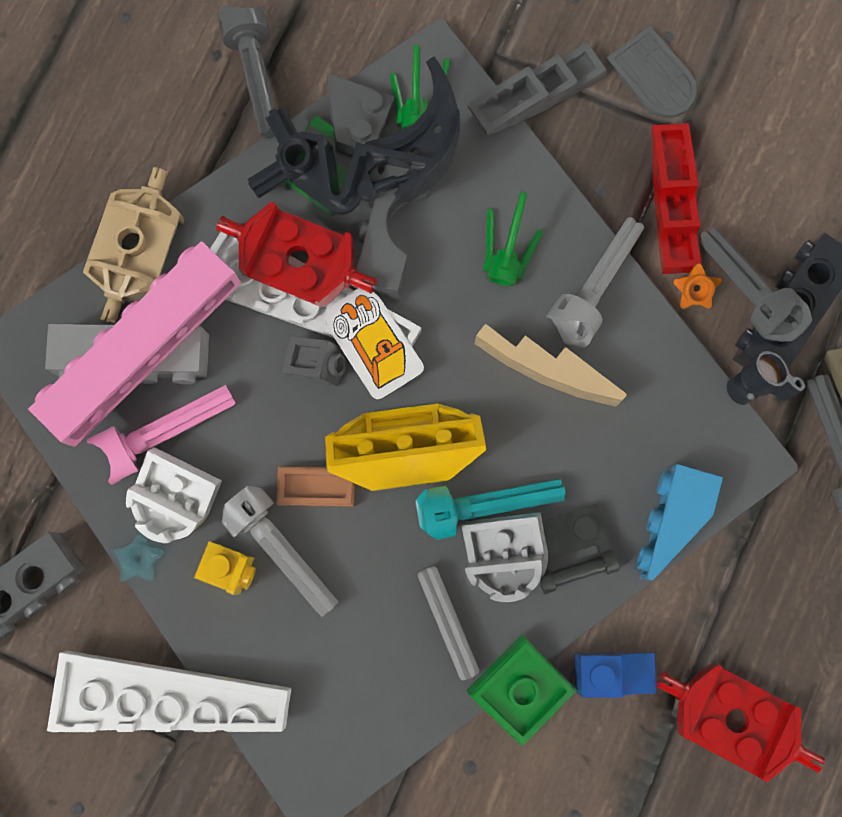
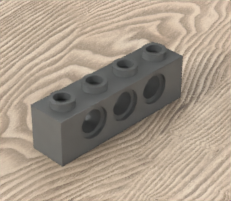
[0,532,87,641]

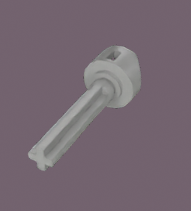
[546,217,644,349]
[222,486,339,617]

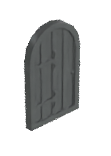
[605,26,697,118]

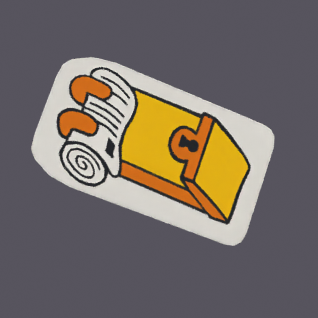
[325,288,424,399]

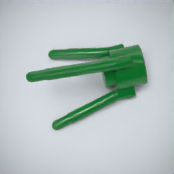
[390,45,451,131]
[483,191,543,287]

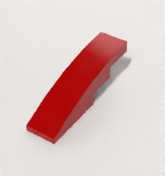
[651,123,702,274]

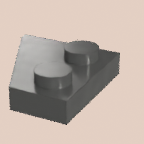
[326,74,395,156]

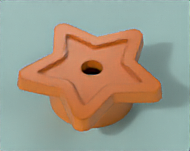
[673,263,722,309]

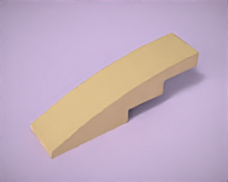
[475,324,627,407]

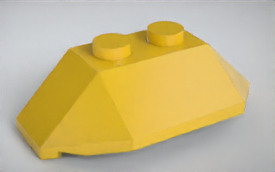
[325,403,486,491]

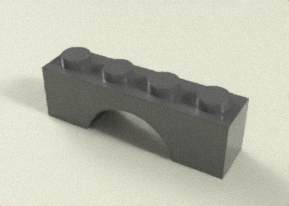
[353,149,428,301]

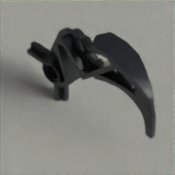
[247,56,461,215]

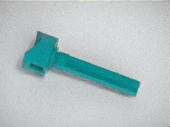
[415,478,566,540]

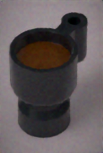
[726,351,805,405]

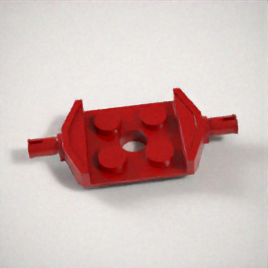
[216,202,377,308]
[656,663,825,783]

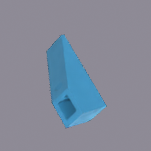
[637,464,723,580]

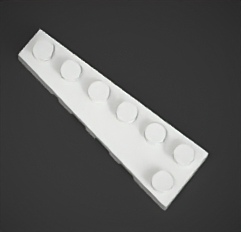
[210,232,421,347]
[47,650,291,732]

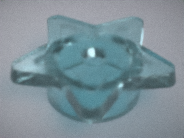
[113,533,163,582]

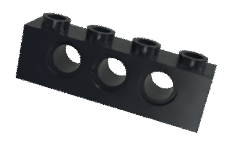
[732,232,842,368]

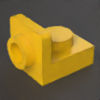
[194,541,256,595]

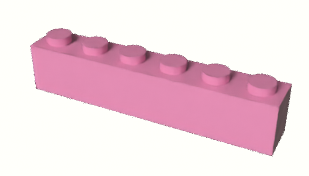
[28,241,241,447]

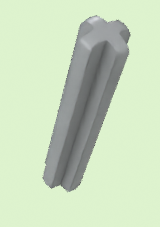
[418,566,479,680]

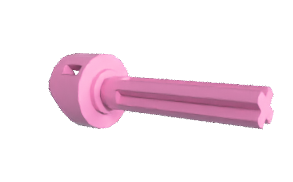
[86,385,236,485]

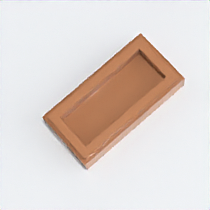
[276,467,355,507]

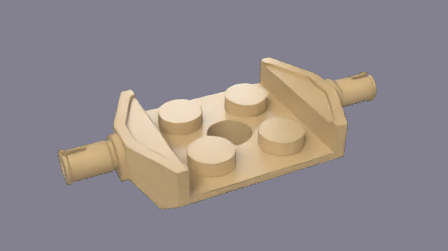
[83,167,185,325]

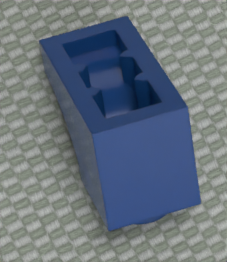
[574,652,656,698]

